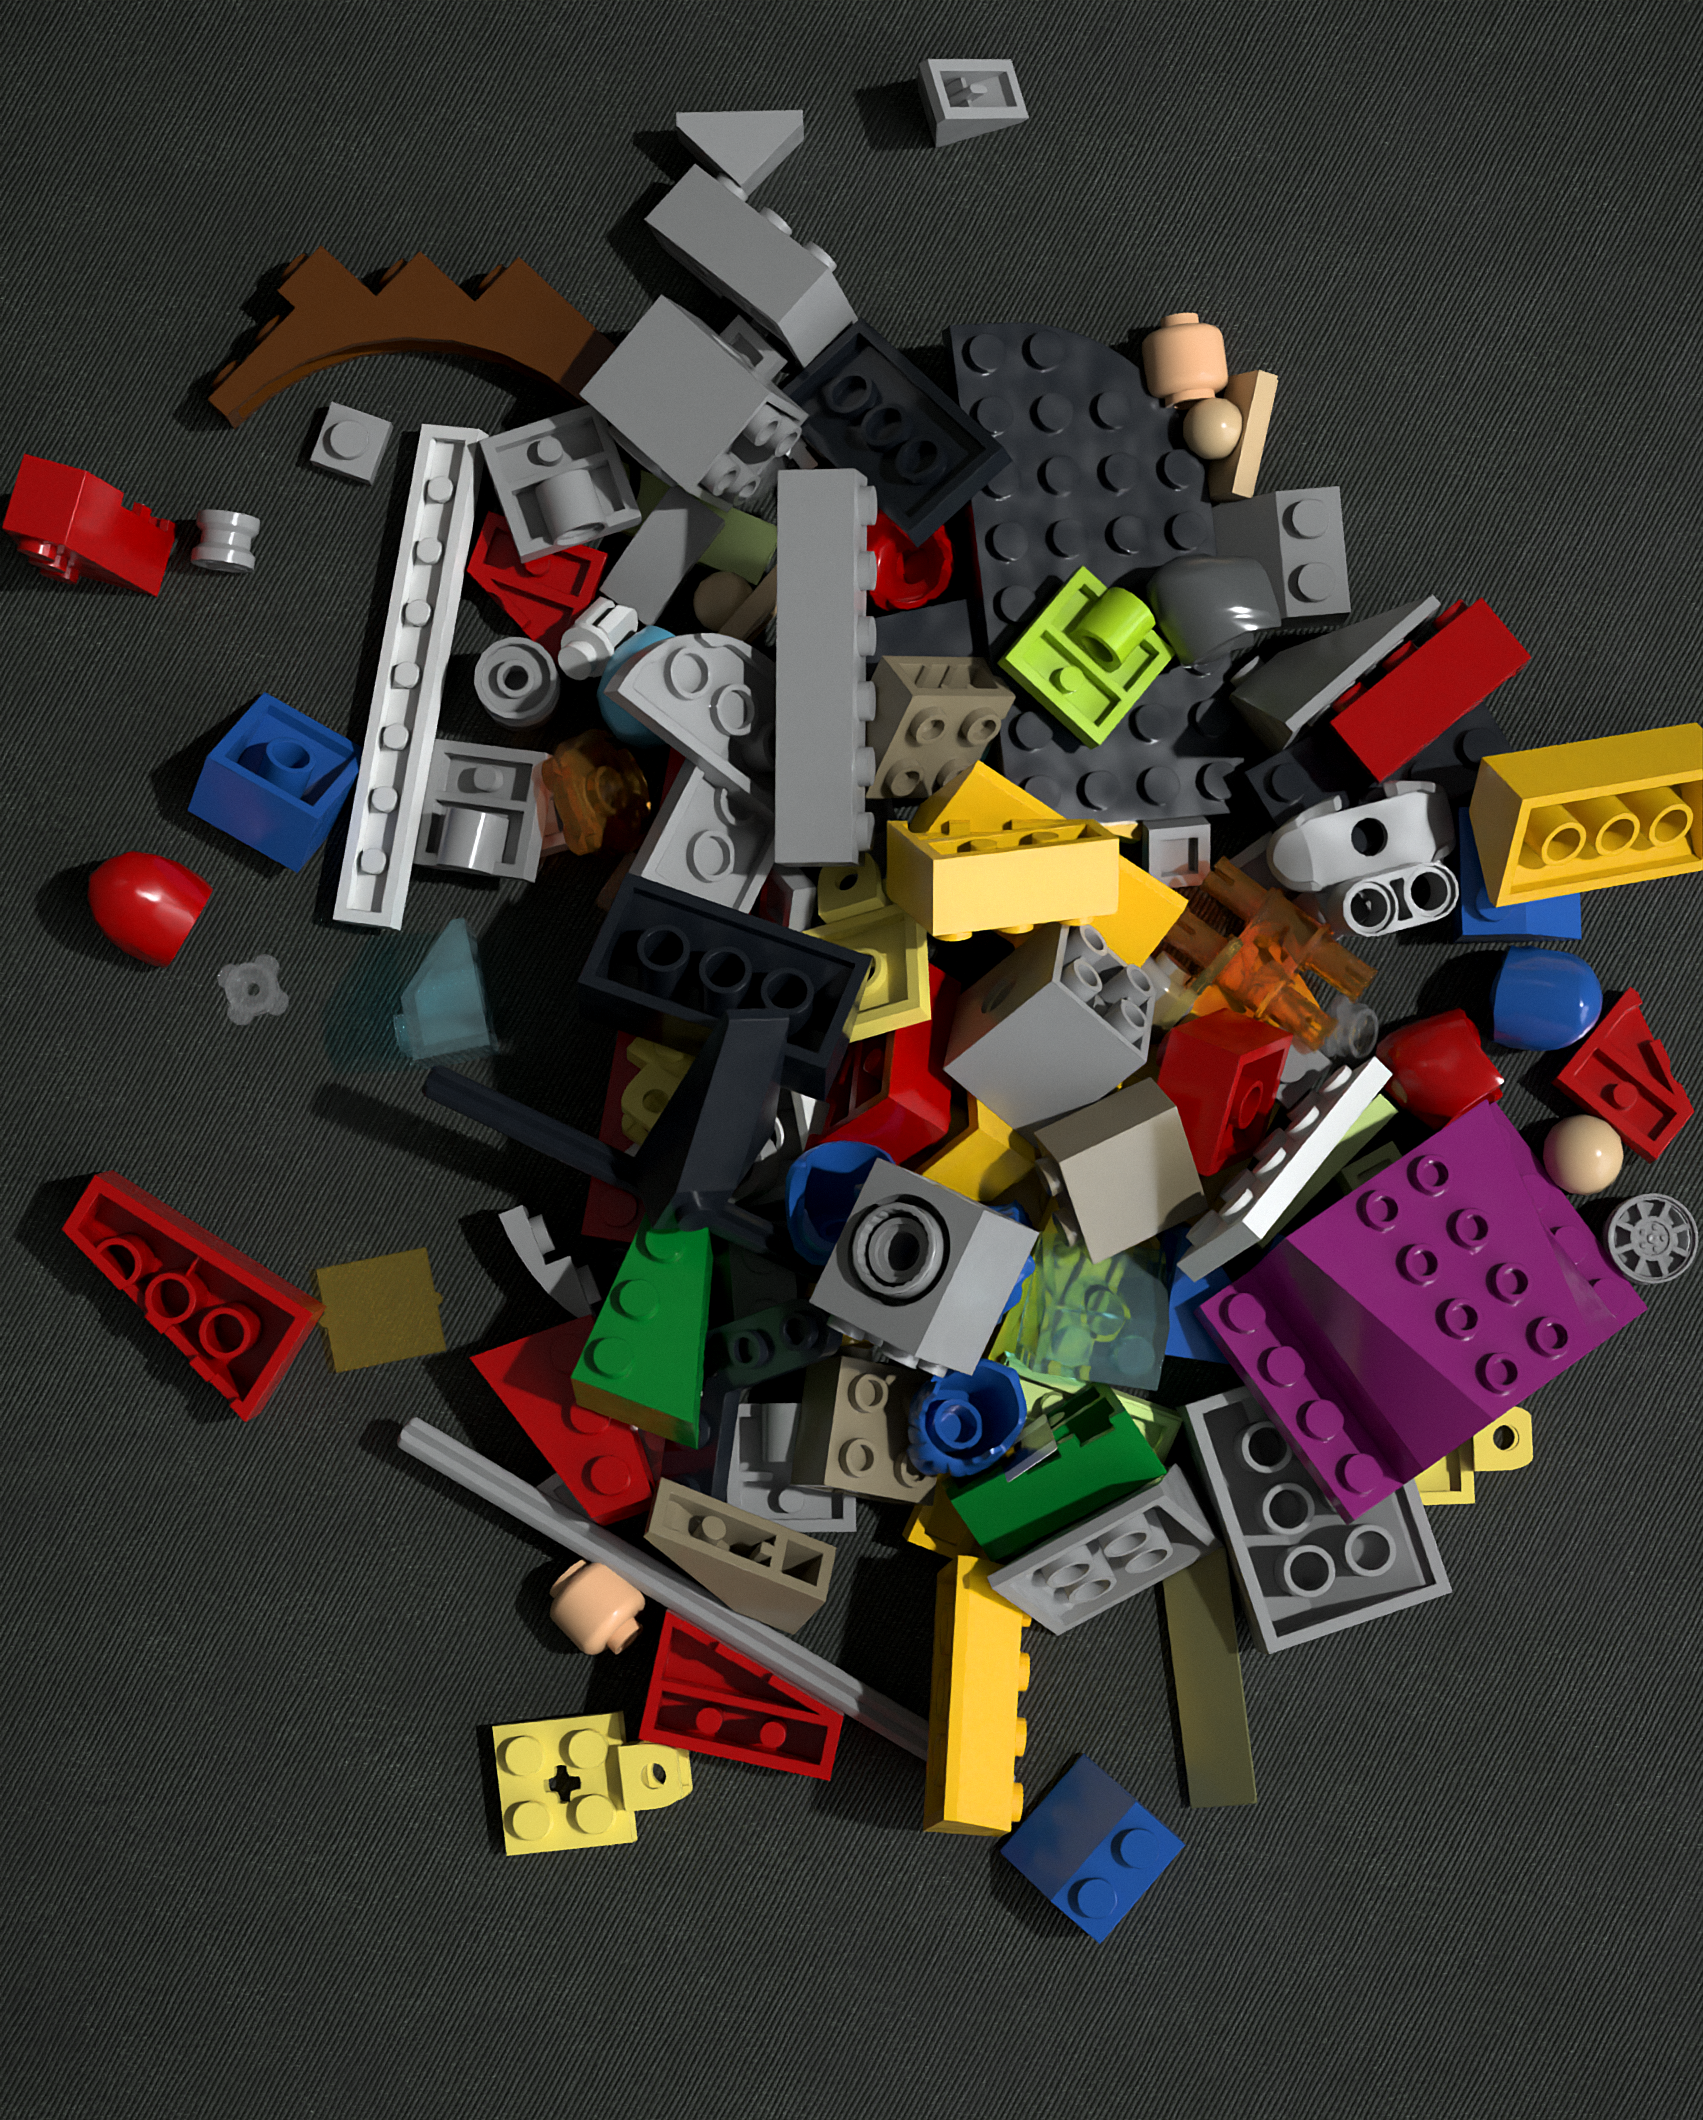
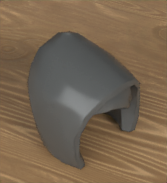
[1145,553,1281,668]

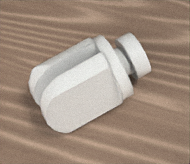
[558,596,638,680]

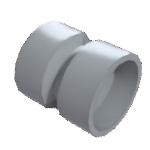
[474,637,563,732]

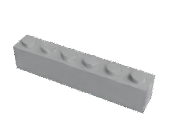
[775,468,877,867]

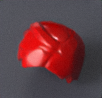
[866,510,957,613]

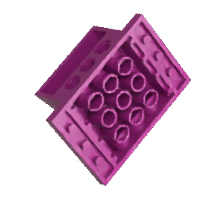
[1193,1099,1648,1525]

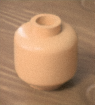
[1142,313,1229,410]
[549,1558,645,1655]

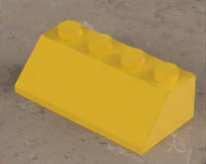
[1469,722,1703,907]
[908,760,1189,968]
[923,1555,1032,1837]

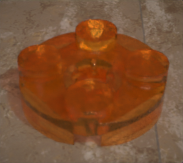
[541,729,651,859]

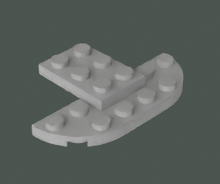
[603,633,896,914]

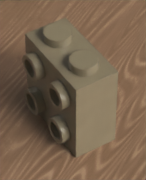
[865,656,1016,800]
[1034,1077,1209,1265]
[790,1345,937,1506]

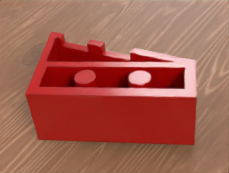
[2,453,179,597]
[1329,597,1531,786]
[803,962,962,1165]
[469,1314,656,1527]
[638,1608,844,1781]

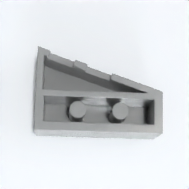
[644,164,858,371]

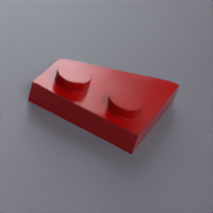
[467,511,609,669]
[1551,986,1695,1164]

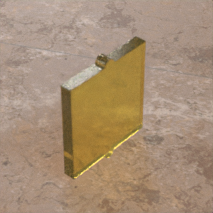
[1156,933,1244,1035]
[316,1247,447,1373]

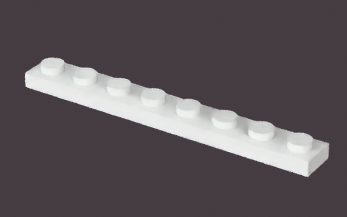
[333,424,489,931]

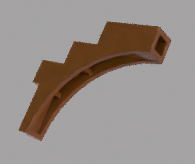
[208,245,617,429]

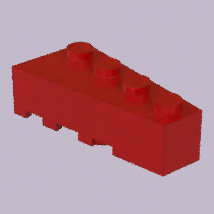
[62,1170,327,1422]

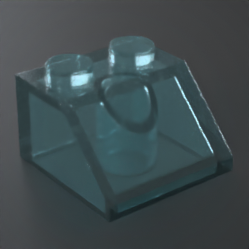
[393,917,500,1070]
[1014,1230,1170,1391]

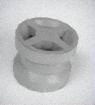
[191,509,260,573]

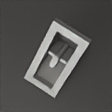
[918,59,1029,148]
[676,110,804,196]

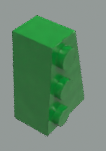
[571,1212,713,1450]
[941,1376,1168,1562]

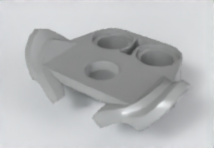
[1266,780,1459,937]

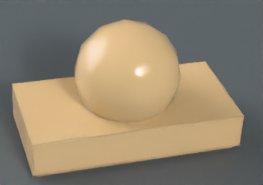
[1183,370,1278,504]
[693,564,777,645]

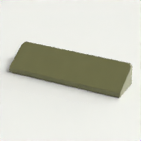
[1162,1546,1258,1809]

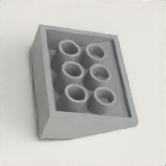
[1175,1384,1452,1654]

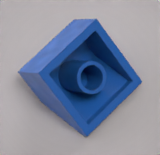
[187,692,363,873]
[1450,807,1582,943]
[999,1753,1185,1944]

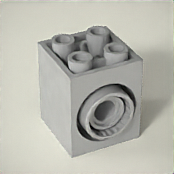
[579,294,809,513]
[943,921,1157,1149]
[809,1157,1040,1378]

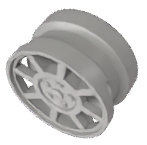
[1600,1193,1698,1285]

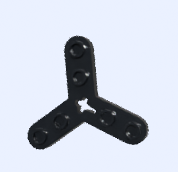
[597,1246,844,1502]

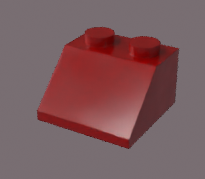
[1156,1008,1293,1177]

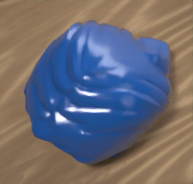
[906,1358,1027,1477]

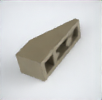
[644,1477,837,1635]

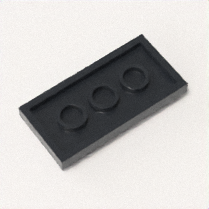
[781,317,1013,548]
[1239,701,1514,854]

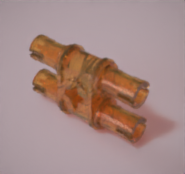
[1162,856,1379,1054]

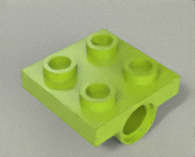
[997,565,1176,750]

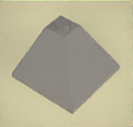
[1229,594,1441,756]
[987,1463,1225,1636]

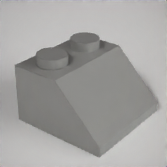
[1212,486,1351,633]

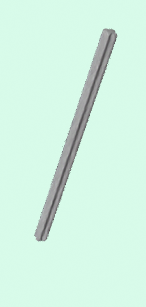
[397,1417,1016,1782]

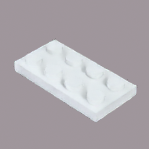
[1176,1056,1393,1282]

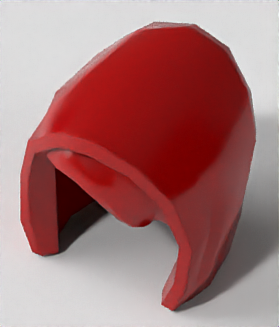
[87,850,213,969]
[1376,1007,1504,1134]

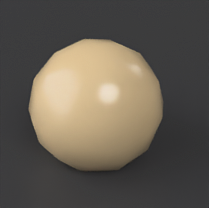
[1543,1114,1624,1195]

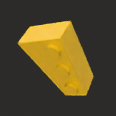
[887,819,1119,941]

